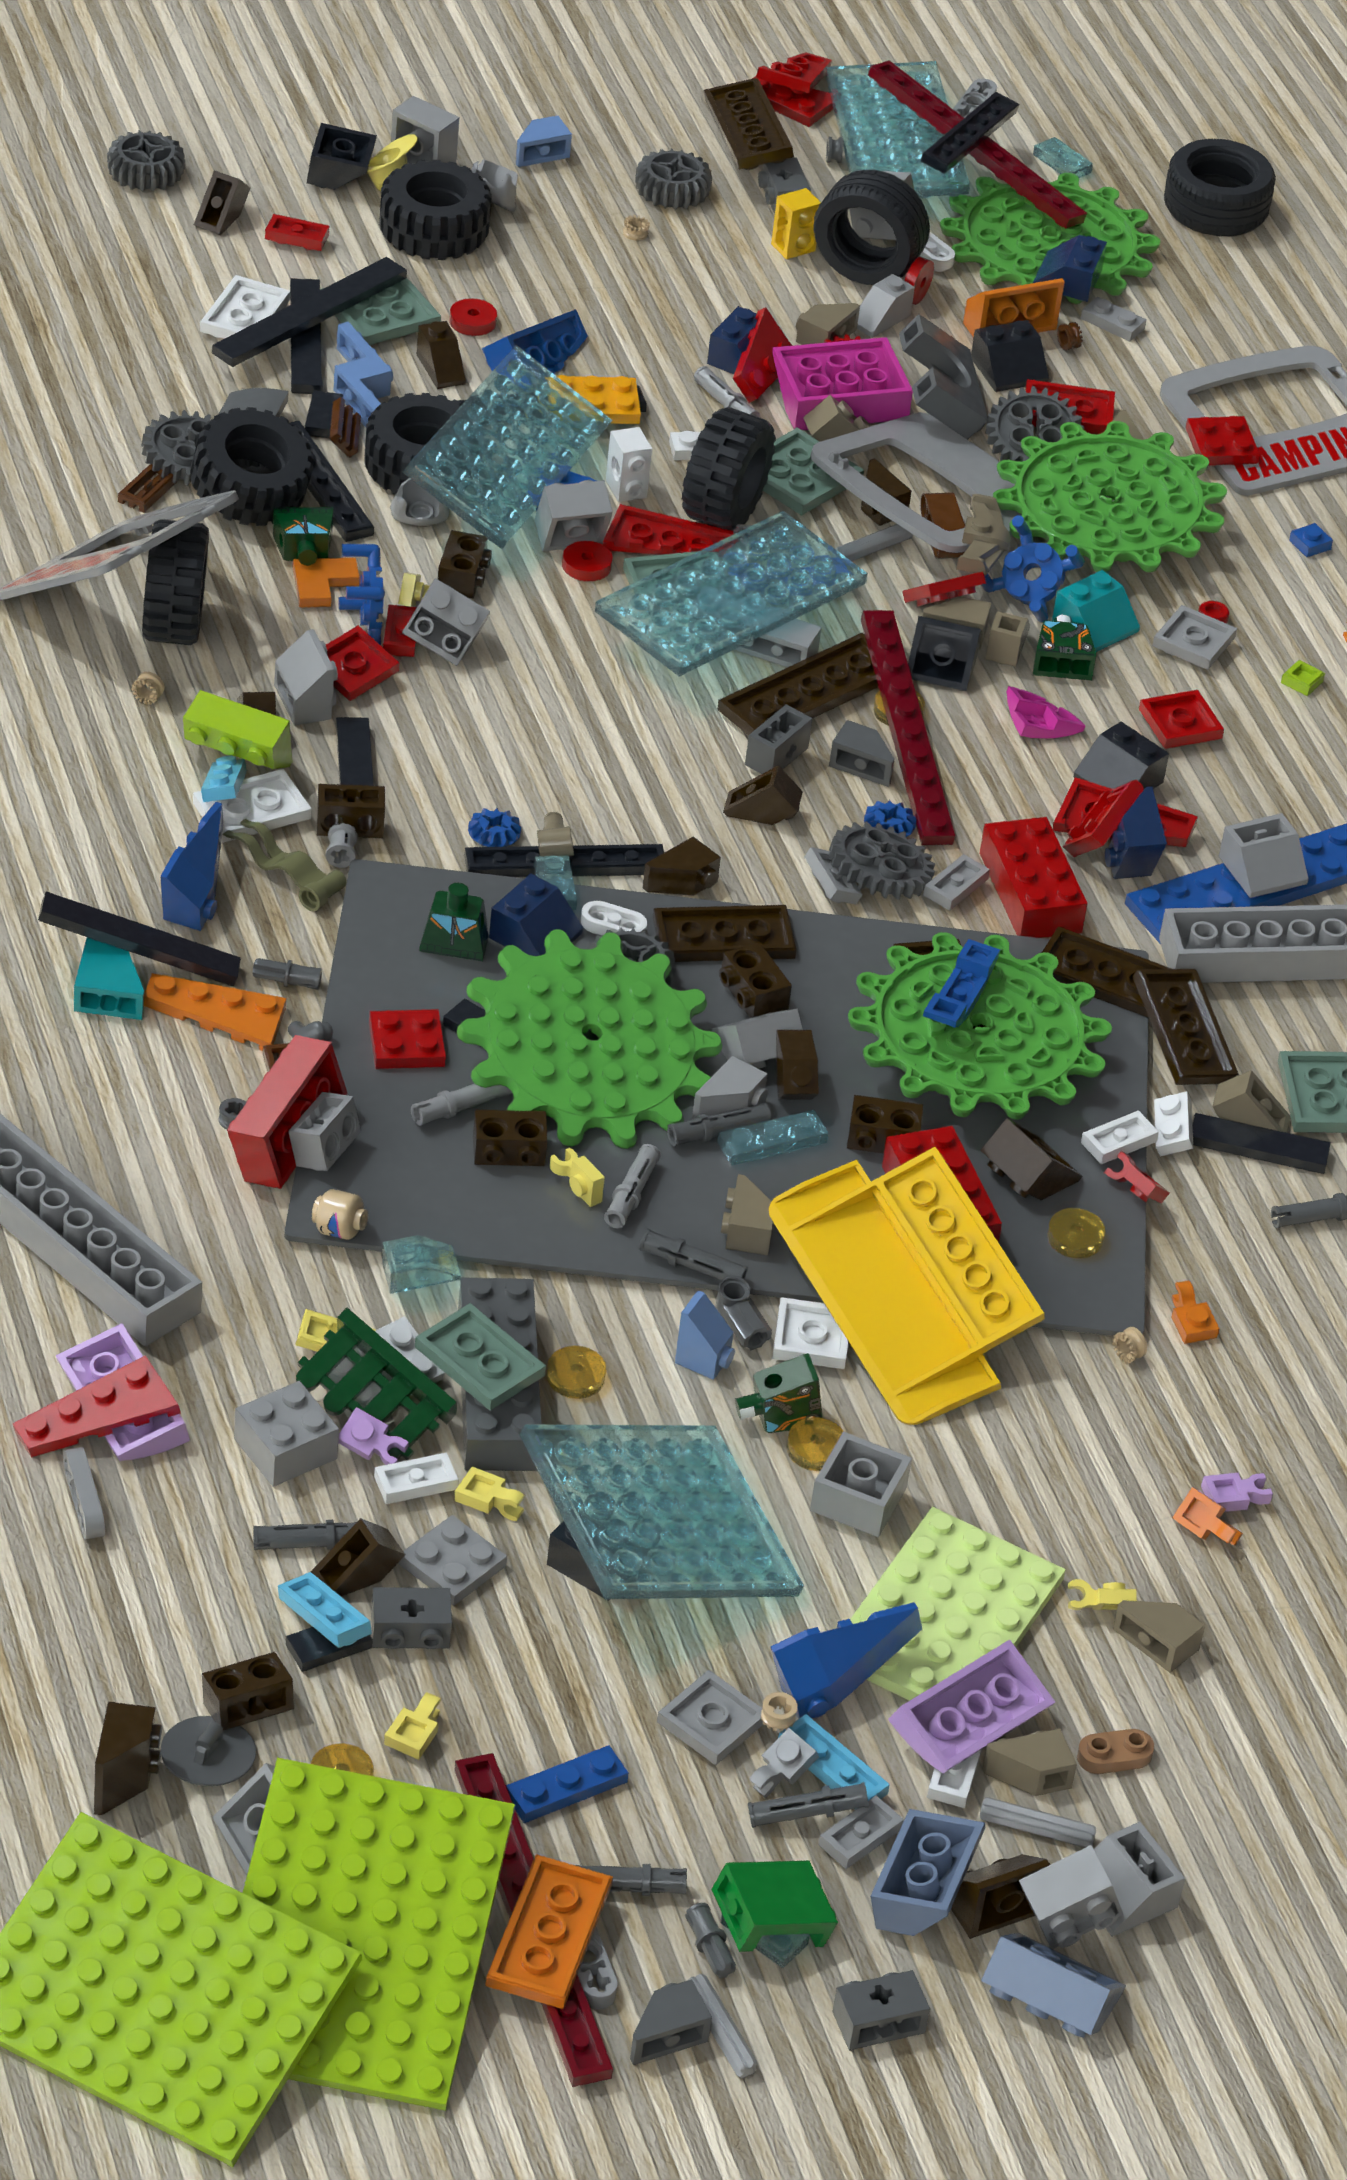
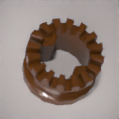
[1057,322,1083,350]

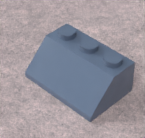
[870,1809,986,1936]
[981,1932,1126,2038]

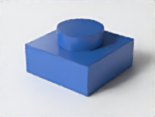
[1289,523,1333,557]

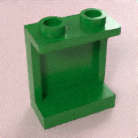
[711,1860,838,1952]

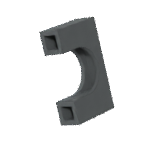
[899,314,988,440]

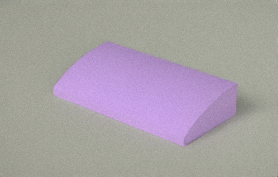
[56,1323,190,1461]
[888,1640,1055,1773]

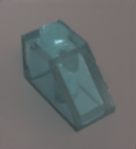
[382,1235,461,1294]

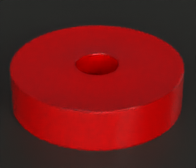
[904,257,934,305]
[449,298,497,336]
[562,541,613,581]

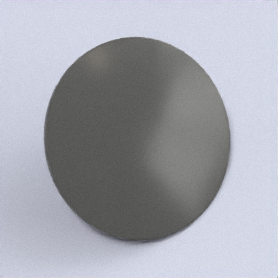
[161,1716,256,1786]

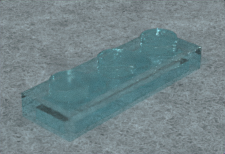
[717,1110,829,1166]

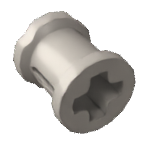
[325,823,358,868]

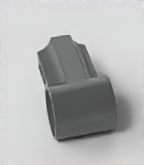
[715,1276,772,1351]

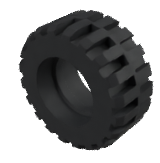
[379,160,492,260]
[364,393,483,498]
[190,407,314,526]
[681,407,776,531]
[142,519,209,646]

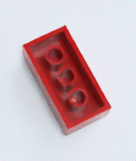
[979,817,1088,938]
[227,1035,348,1189]
[882,1126,1002,1243]

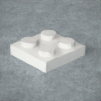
[772,1297,848,1369]

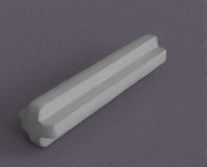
[834,524,913,563]
[980,1797,1096,1848]
[687,1974,757,2078]

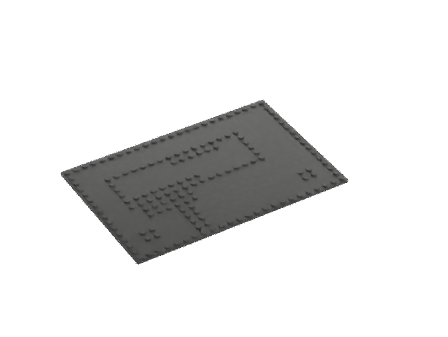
[284,859,1149,1336]

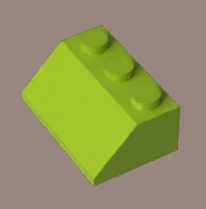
[183,690,292,769]

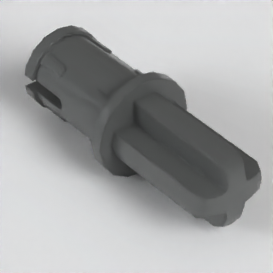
[252,958,322,990]
[685,1903,736,1978]

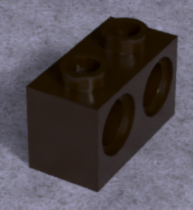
[438,530,492,599]
[317,784,385,838]
[719,942,792,1018]
[847,1095,924,1154]
[473,1110,548,1166]
[202,1651,294,1731]

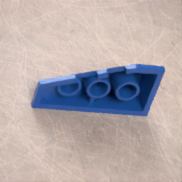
[482,309,588,394]
[160,802,223,931]
[770,1602,922,1719]

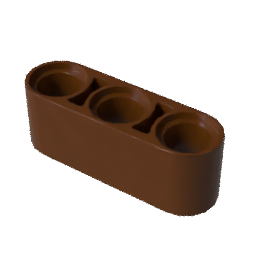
[920,492,965,559]

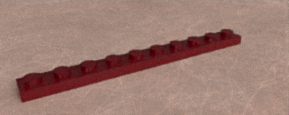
[868,60,1087,229]
[861,610,955,845]
[454,1753,613,2087]

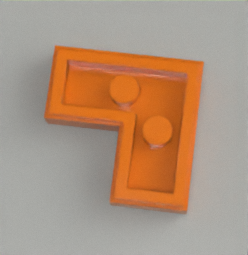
[293,558,359,608]

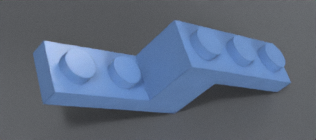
[333,322,393,427]

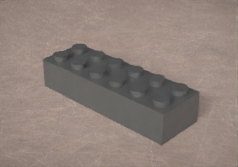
[458,1277,542,1471]

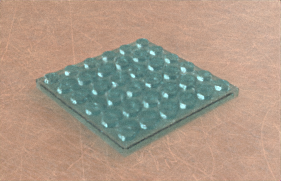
[519,1424,804,1599]

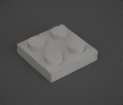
[1152,605,1237,670]
[399,1515,507,1606]
[657,1670,764,1765]

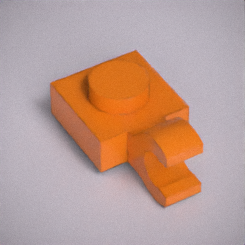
[1171,1280,1220,1344]
[1172,1487,1243,1546]

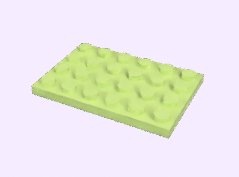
[850,1506,1066,1701]

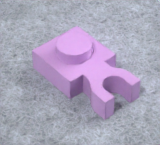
[338,1407,409,1465]
[1201,1473,1273,1512]

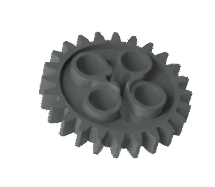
[985,386,1084,462]
[141,410,240,486]
[828,822,935,900]

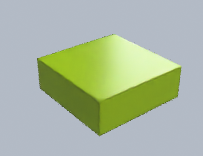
[1281,660,1325,696]

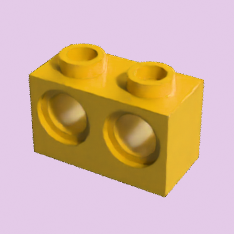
[771,188,821,259]

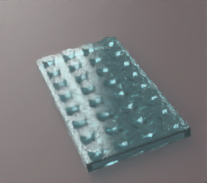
[826,61,970,198]
[403,345,612,549]
[595,511,868,677]

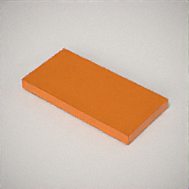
[485,1854,613,2009]

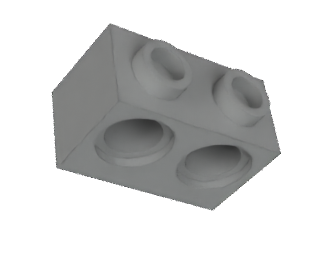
[289,1092,361,1171]

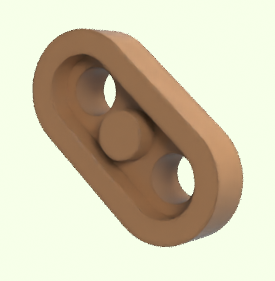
[1077,1729,1154,1774]

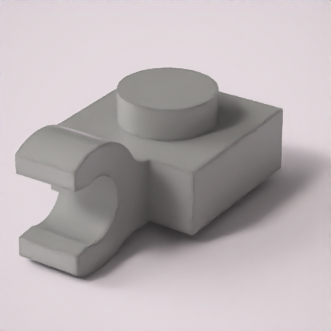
[749,1728,819,1798]

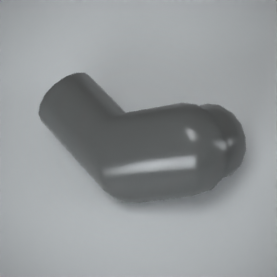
[288,1021,333,1041]

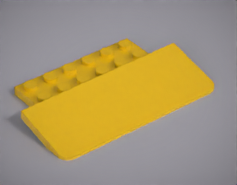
[769,1147,1045,1425]

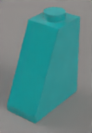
[74,937,144,1020]

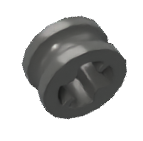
[826,136,843,163]
[218,1098,246,1129]

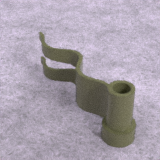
[223,819,347,912]

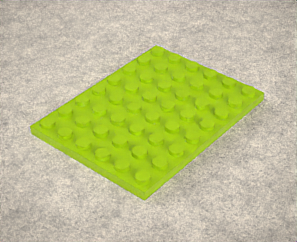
[243,1757,515,2111]
[0,1812,362,2167]

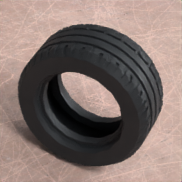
[1164,139,1276,236]
[813,169,930,285]

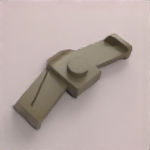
[956,494,1011,575]

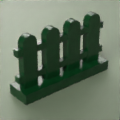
[296,1307,457,1460]

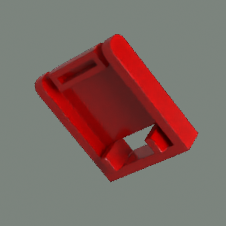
[1062,780,1144,857]

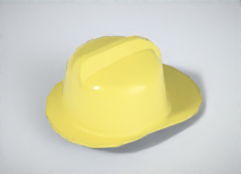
[367,134,418,191]

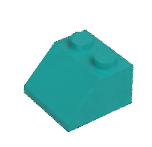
[1052,570,1140,652]

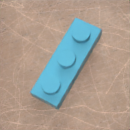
[201,756,247,802]
[278,1572,372,1648]
[778,1714,890,1810]

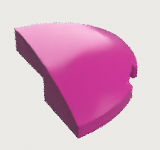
[1006,686,1085,739]

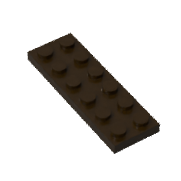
[704,78,794,170]
[717,633,878,736]

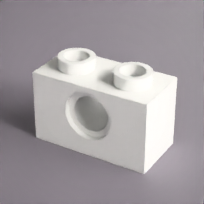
[606,427,652,502]

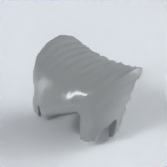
[471,160,518,212]
[390,476,449,526]

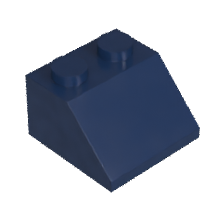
[1033,235,1107,302]
[707,306,757,374]
[1105,787,1167,879]
[489,873,583,956]

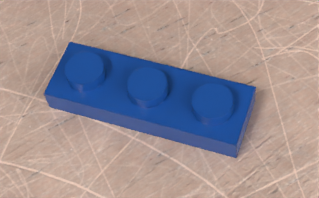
[506,1745,629,1823]

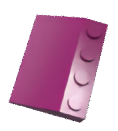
[772,337,913,430]

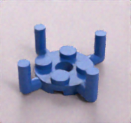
[981,515,1085,623]
[338,544,385,645]

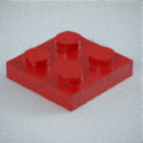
[1185,416,1260,466]
[902,571,986,606]
[326,625,400,701]
[1139,690,1224,749]
[369,1009,446,1069]

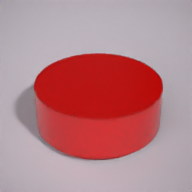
[1198,601,1229,624]

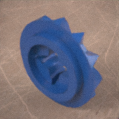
[864,799,917,838]
[468,808,521,847]

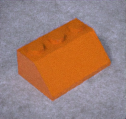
[963,278,1065,338]

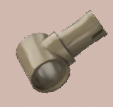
[537,812,574,860]

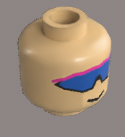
[312,1189,368,1240]

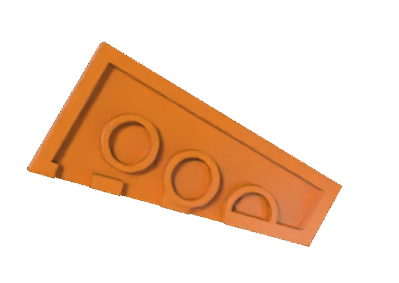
[144,973,287,1051]

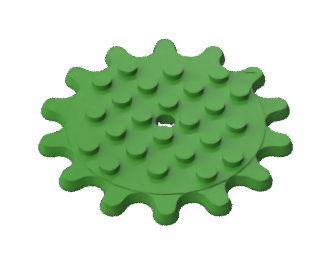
[940,173,1160,304]
[993,421,1227,573]
[457,929,722,1149]
[848,932,1112,1119]

